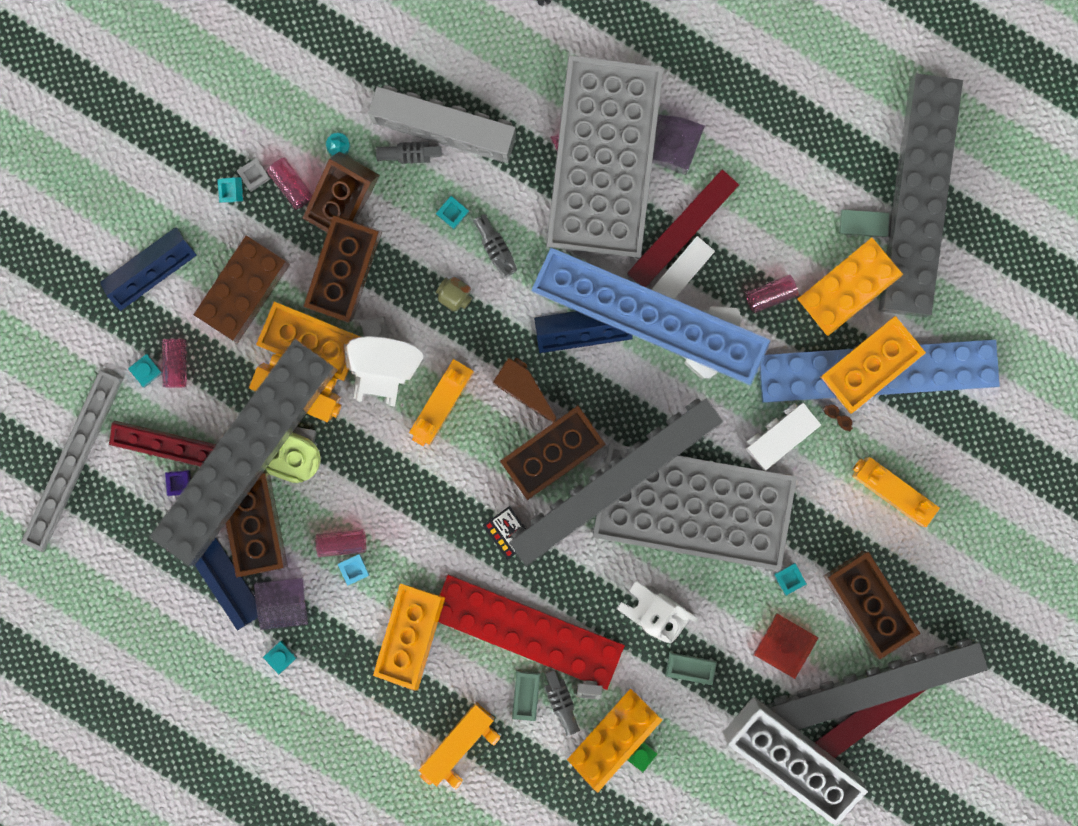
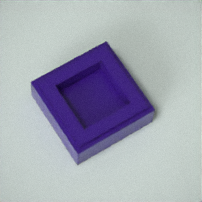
[165,470,191,496]

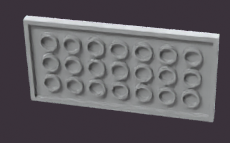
[546,55,663,258]
[593,443,797,571]

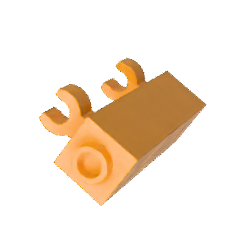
[249,352,342,422]
[409,359,475,447]
[852,457,940,527]
[419,702,501,789]

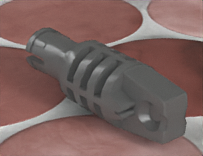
[376,141,442,164]
[473,214,517,278]
[544,669,580,736]

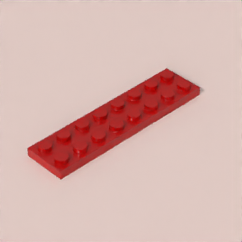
[438,574,625,690]

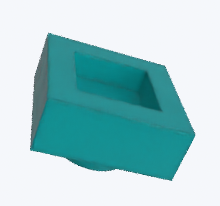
[218,177,243,203]
[436,196,469,230]
[128,354,163,387]
[773,563,807,595]
[263,640,298,675]

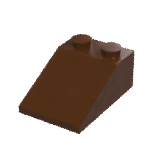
[302,152,380,233]
[493,357,556,423]

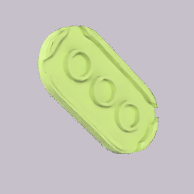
[264,432,321,483]

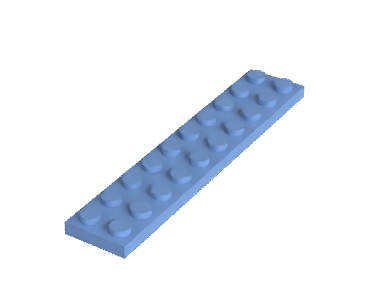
[531,248,771,386]
[759,340,1000,403]

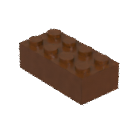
[303,215,382,323]
[193,235,290,343]
[500,406,606,500]
[226,473,288,578]
[823,551,921,659]

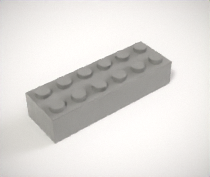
[368,85,516,164]
[722,697,868,826]

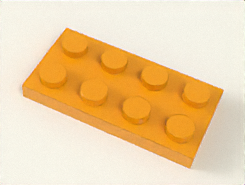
[798,237,903,336]
[256,302,360,381]
[820,316,926,414]
[373,584,445,690]
[567,688,663,792]

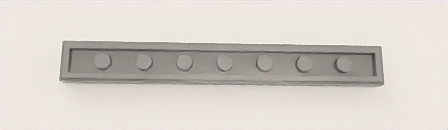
[21,369,123,552]

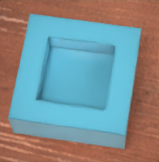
[338,554,370,586]

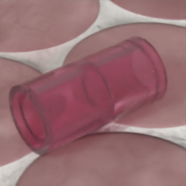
[266,157,313,210]
[745,274,799,314]
[162,339,187,388]
[315,529,367,558]

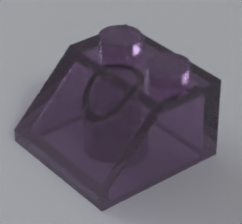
[652,114,705,175]
[254,577,308,630]

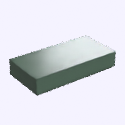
[839,210,889,238]
[665,652,717,685]
[512,670,540,721]

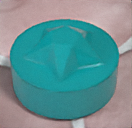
[326,133,350,156]

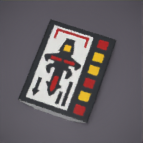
[483,506,526,560]

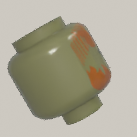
[436,276,472,312]

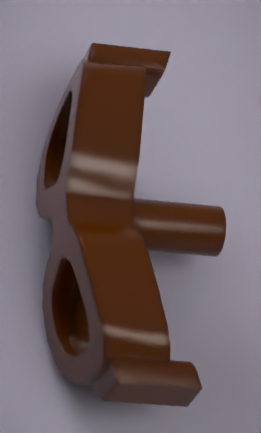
[822,405,853,432]

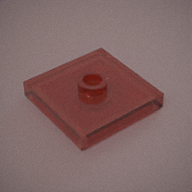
[753,613,819,679]

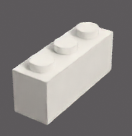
[745,403,821,470]

